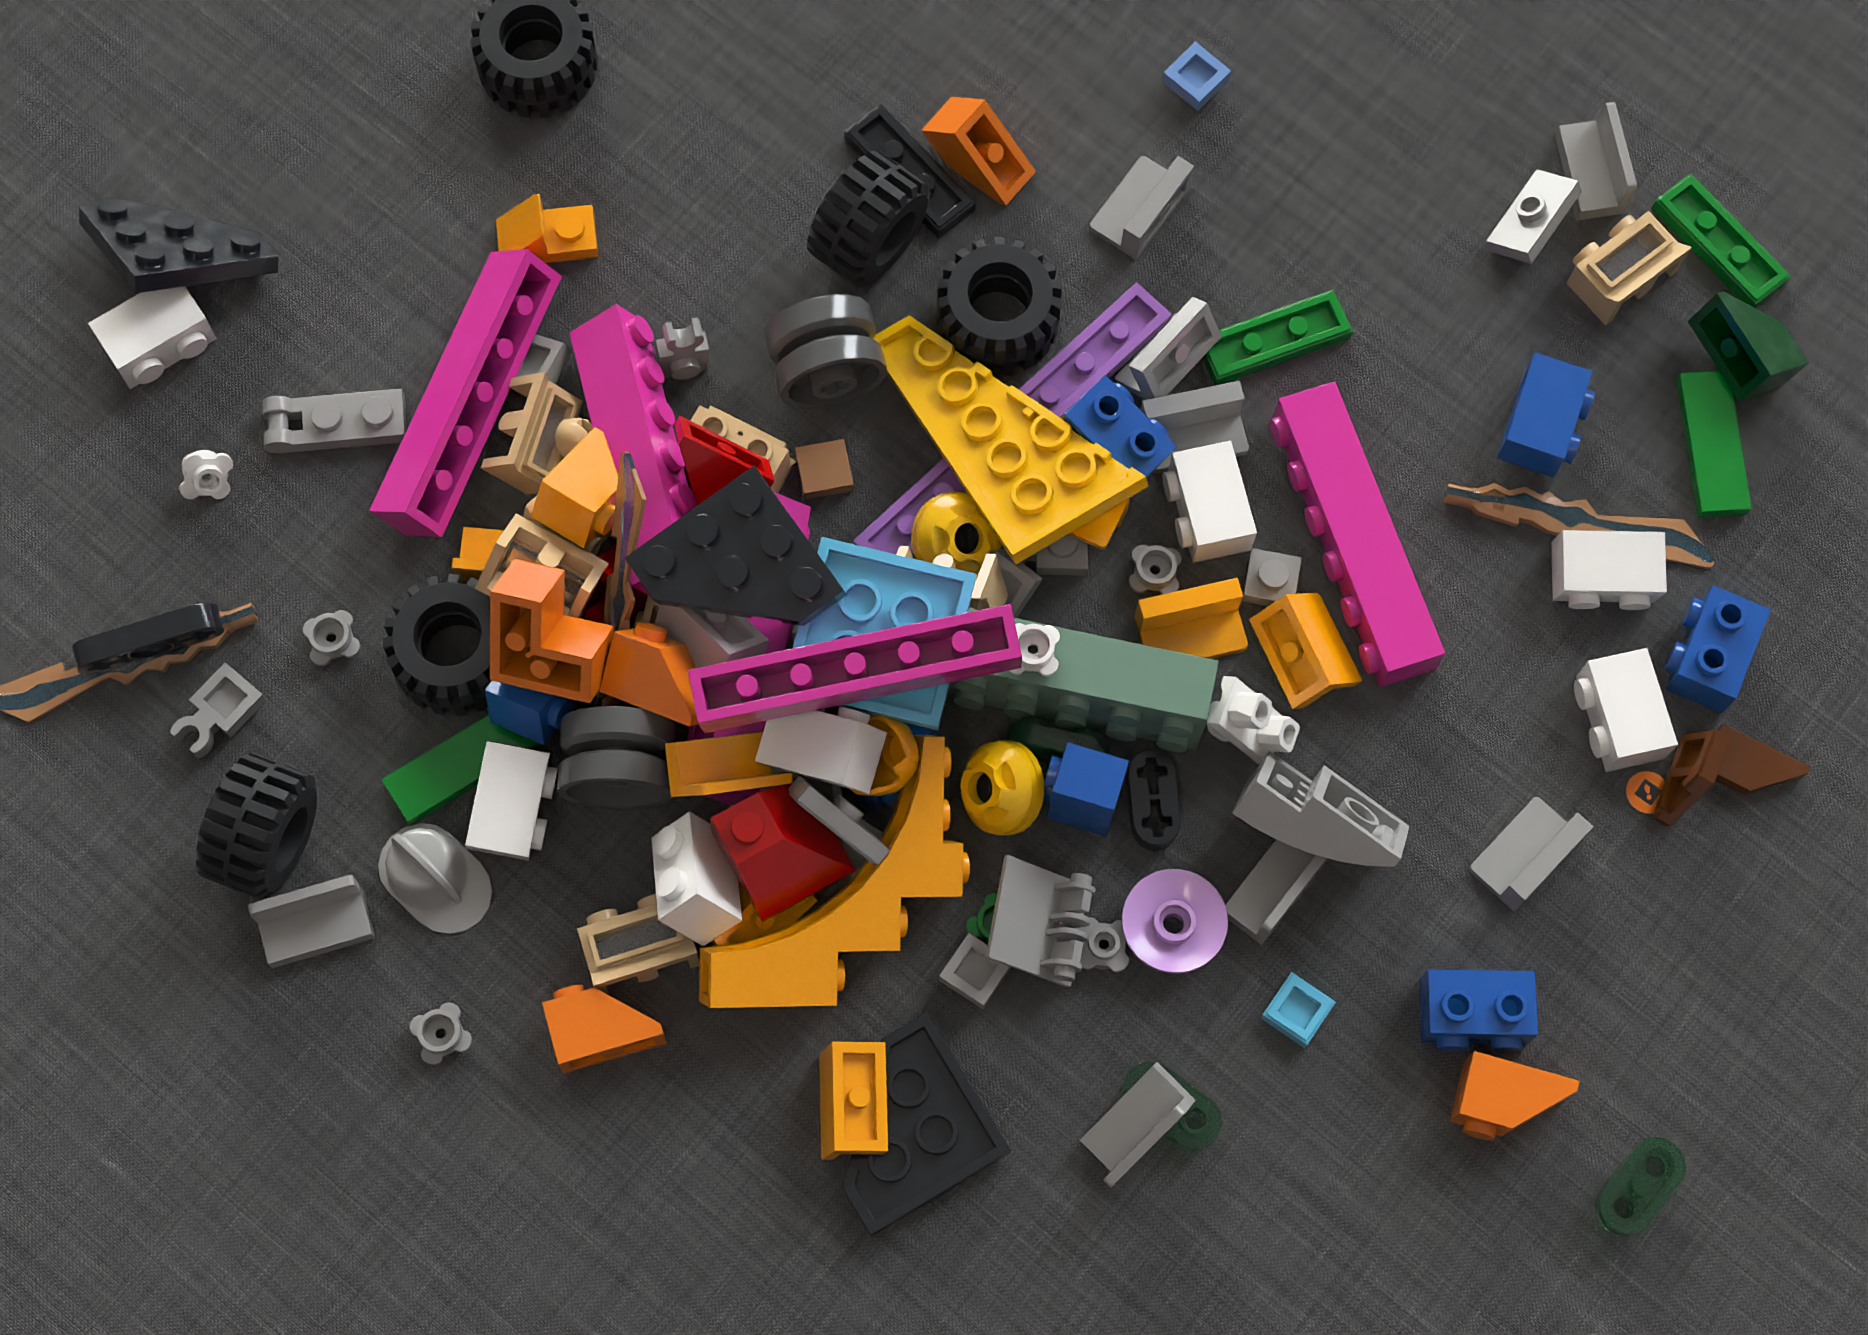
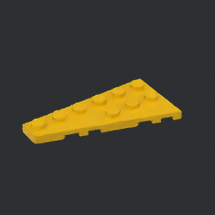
[873,315,1149,565]

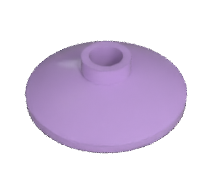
[1122,869,1228,974]

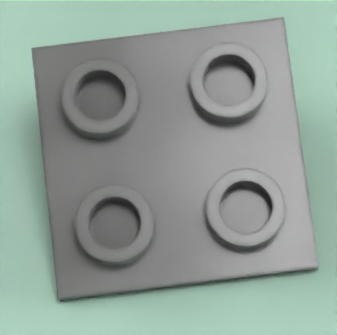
[985,855,1096,988]

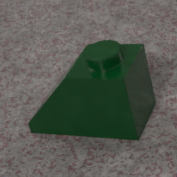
[1687,291,1809,402]

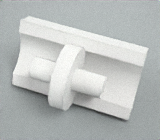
[1207,676,1300,764]

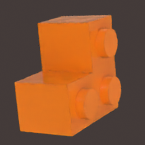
[490,559,614,703]

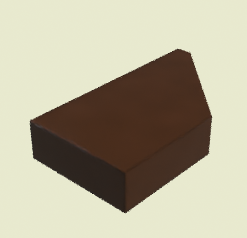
[1715,724,1810,795]
[1653,730,1731,826]

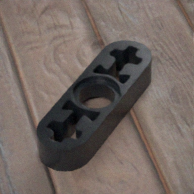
[72,603,224,675]

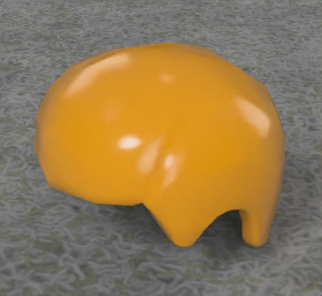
[850,715,919,796]

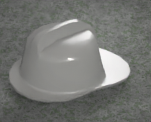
[378,823,493,934]

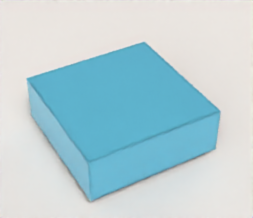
[1261,972,1336,1048]

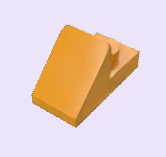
[496,194,599,263]

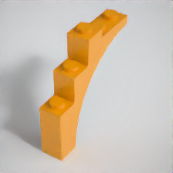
[699,735,970,1008]

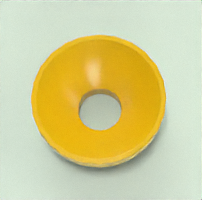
[911,491,1002,579]
[960,740,1044,835]

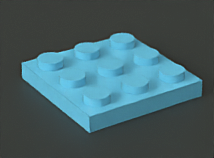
[792,537,977,730]

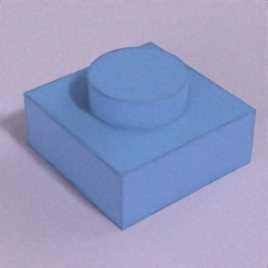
[1162,41,1231,111]

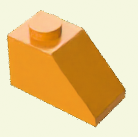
[531,427,618,549]

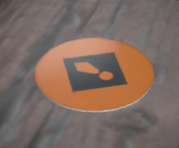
[1626,771,1665,814]

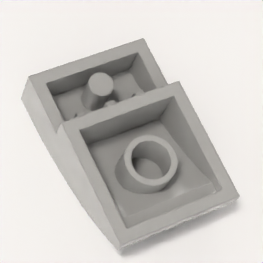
[1232,751,1409,867]

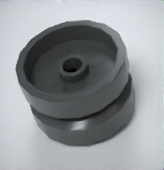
[764,294,887,409]
[557,706,676,809]

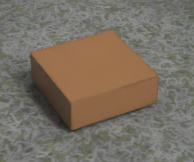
[795,439,854,500]

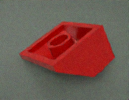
[710,783,856,922]

